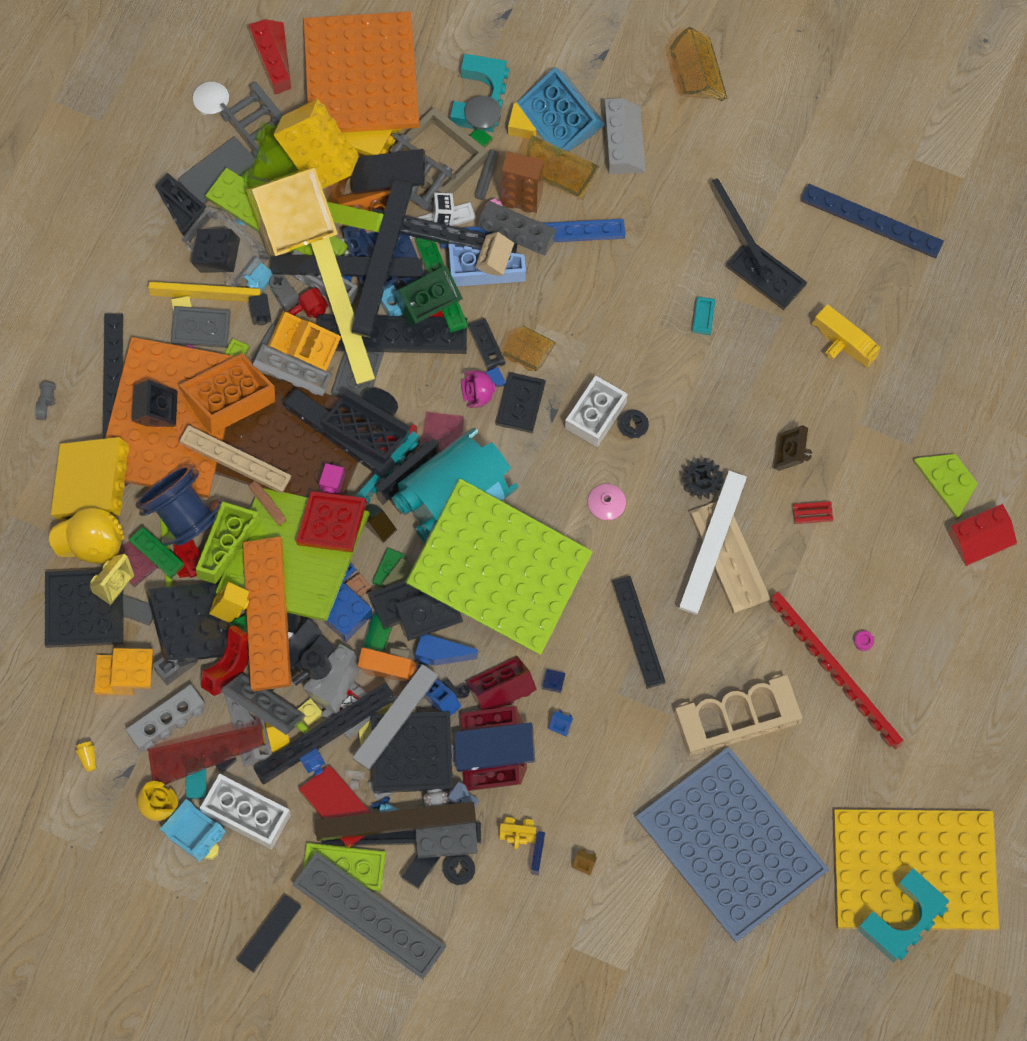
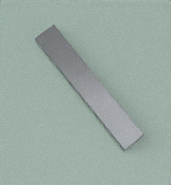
[353,664,439,770]

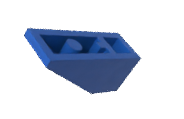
[415,635,478,666]
[417,665,462,716]

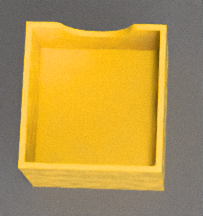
[246,168,337,256]

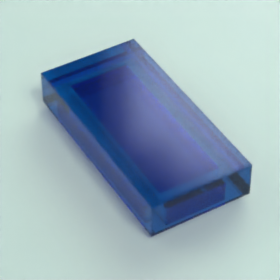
[531,831,545,876]

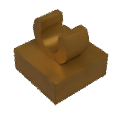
[572,848,597,875]

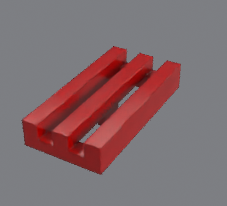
[793,501,834,524]

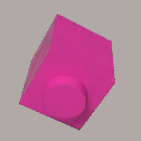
[319,463,346,495]

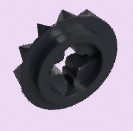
[619,410,649,439]
[443,855,475,886]

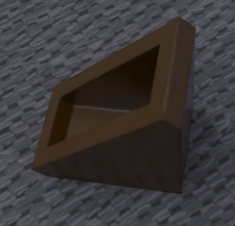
[365,504,397,543]

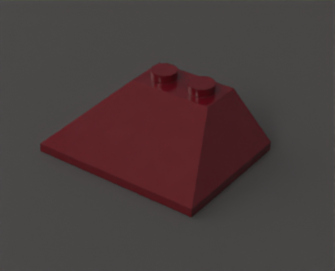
[461,706,527,791]

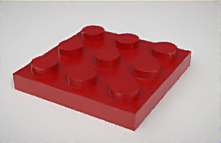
[296,491,367,553]

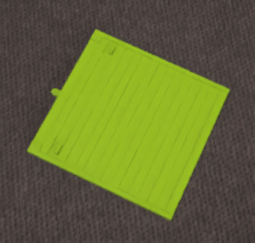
[216,488,370,621]

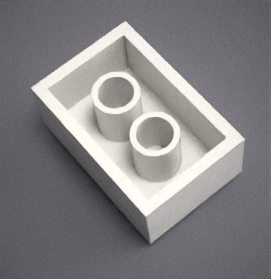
[565,375,628,447]

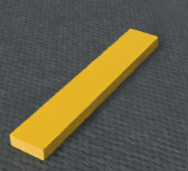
[148,282,262,302]

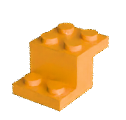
[268,311,341,371]
[94,648,154,695]

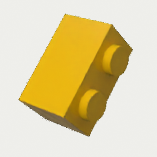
[209,582,249,623]

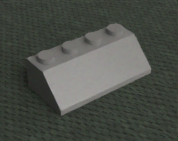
[604,98,645,174]

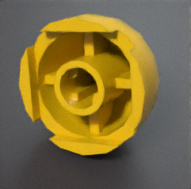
[137,781,178,822]

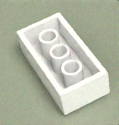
[200,774,291,850]

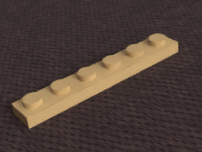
[179,425,291,494]

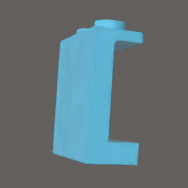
[160,799,226,862]

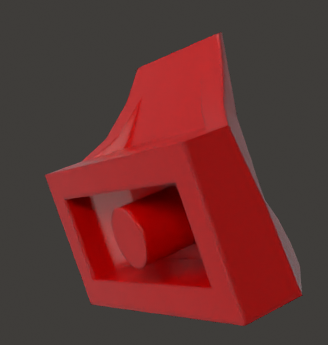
[173,540,201,578]

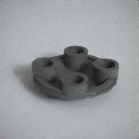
[465,96,501,130]

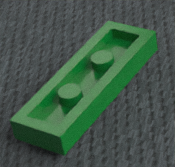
[129,527,184,579]

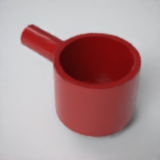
[287,288,328,318]

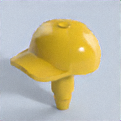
[49,508,125,564]

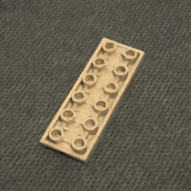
[690,501,770,614]

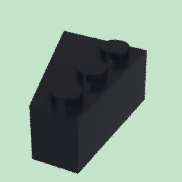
[155,173,211,241]

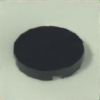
[362,388,398,417]

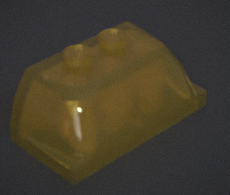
[670,27,728,101]
[523,135,599,200]

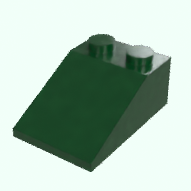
[392,265,463,325]

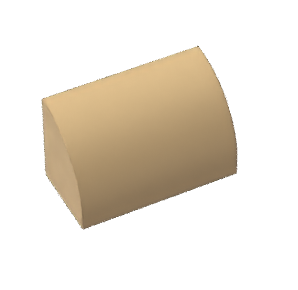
[476,232,514,276]

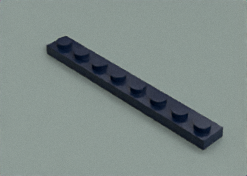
[801,184,944,259]

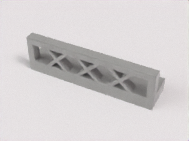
[225,695,273,766]

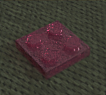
[422,412,464,452]

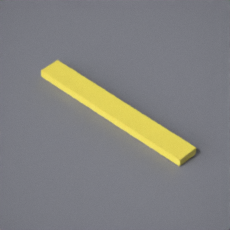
[311,238,375,385]

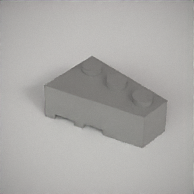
[303,644,360,714]

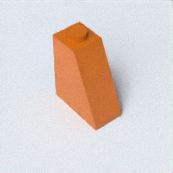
[358,648,417,682]

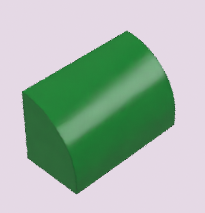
[360,614,393,653]

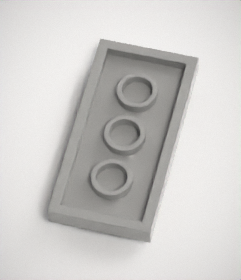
[253,344,332,396]

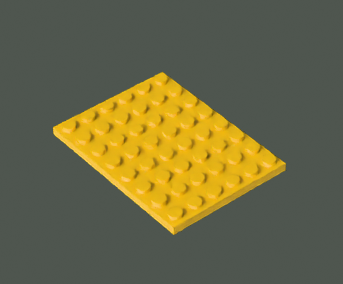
[834,810,999,930]

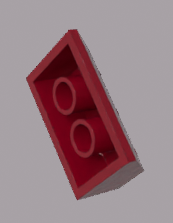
[465,656,537,710]

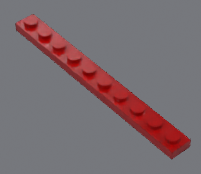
[771,591,904,750]

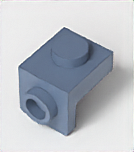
[448,782,479,807]

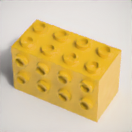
[274,99,359,189]

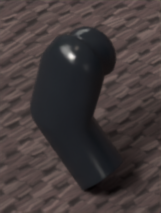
[443,679,470,699]

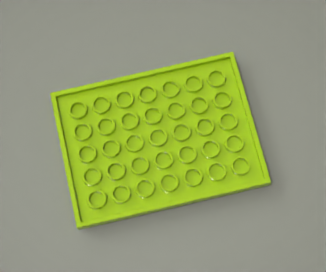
[405,479,593,655]

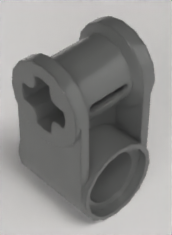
[269,274,299,311]

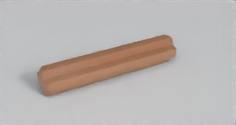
[249,481,286,525]

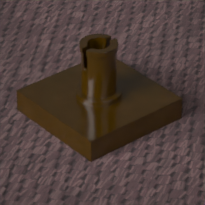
[773,425,812,471]

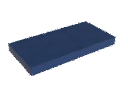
[455,722,535,772]

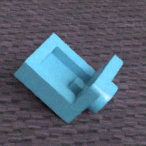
[244,262,273,292]

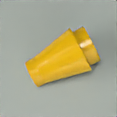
[75,741,97,772]

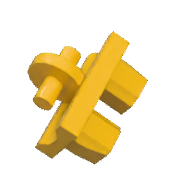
[499,817,536,849]

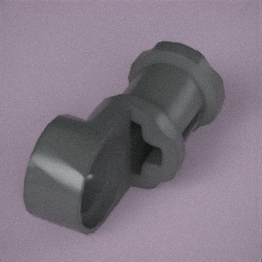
[36,382,56,420]

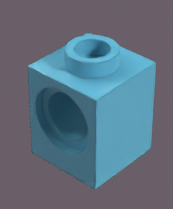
[380,285,403,316]

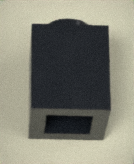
[249,294,272,325]

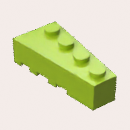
[196,502,260,584]

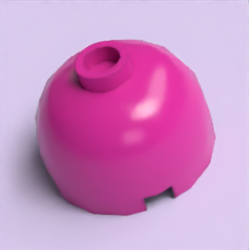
[462,370,496,408]

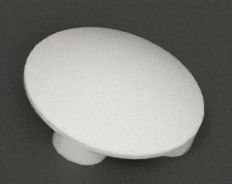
[193,82,229,115]

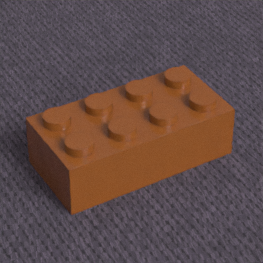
[501,151,544,213]

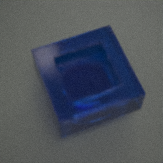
[542,669,566,693]

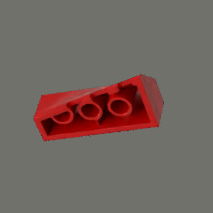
[248,19,291,95]

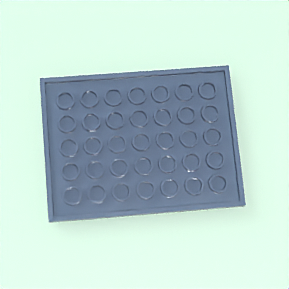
[636,747,830,943]

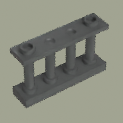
[220,81,283,165]
[391,133,456,213]

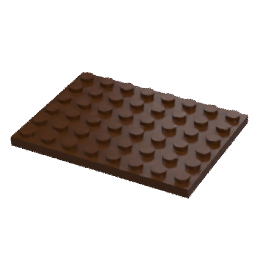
[215,374,373,498]

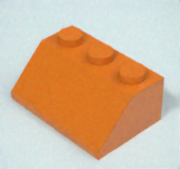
[336,190,391,232]

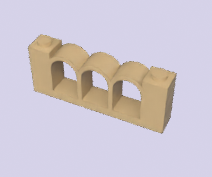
[674,675,803,757]

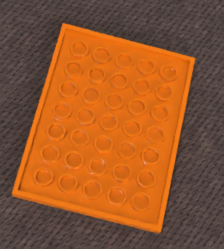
[304,11,420,133]
[105,337,235,498]

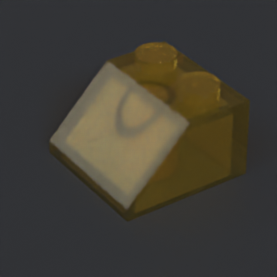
[503,326,556,372]

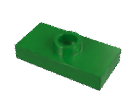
[373,548,406,588]

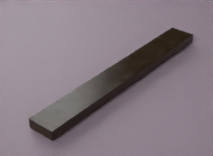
[315,802,476,841]

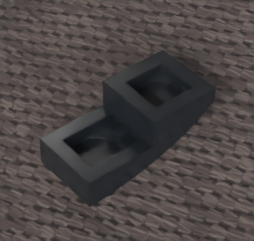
[402,854,440,890]

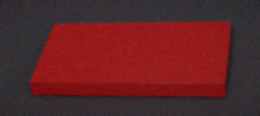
[299,766,371,848]

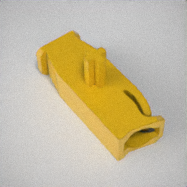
[811,304,881,368]

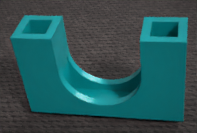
[451,53,510,133]
[858,869,949,963]

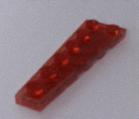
[148,724,266,785]

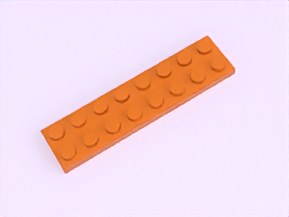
[243,537,291,692]

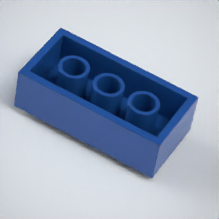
[323,582,373,642]

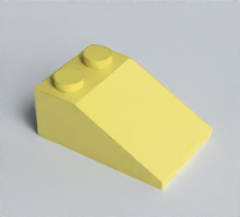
[90,554,134,605]

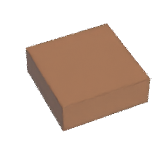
[345,573,372,597]

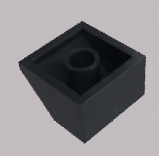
[132,380,178,427]

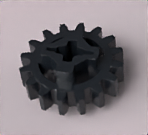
[682,458,724,499]

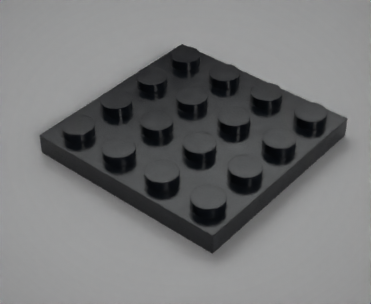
[45,569,124,648]
[146,582,230,664]
[371,711,453,793]

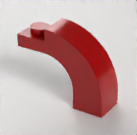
[201,625,249,696]

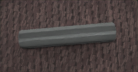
[475,150,499,200]

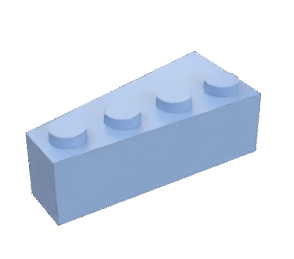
[449,244,526,287]

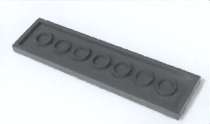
[293,852,447,980]

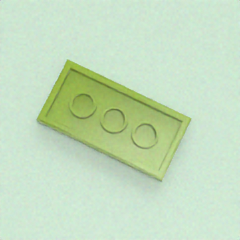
[303,843,386,892]

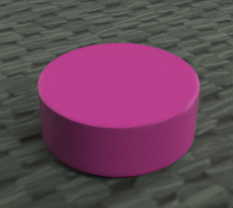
[854,631,874,651]

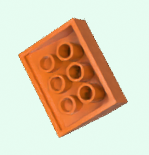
[179,353,275,434]

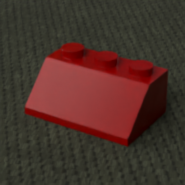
[948,504,1017,566]

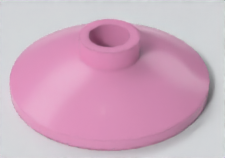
[588,484,626,520]

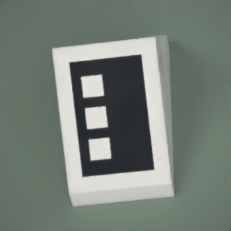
[433,193,454,226]

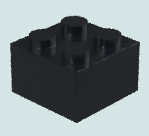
[191,229,240,273]

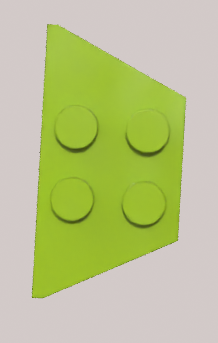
[914,454,978,519]

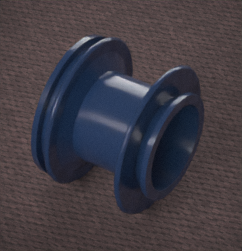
[135,464,222,546]

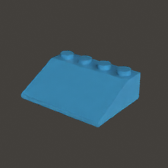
[517,67,605,157]

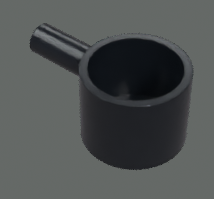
[292,647,332,686]

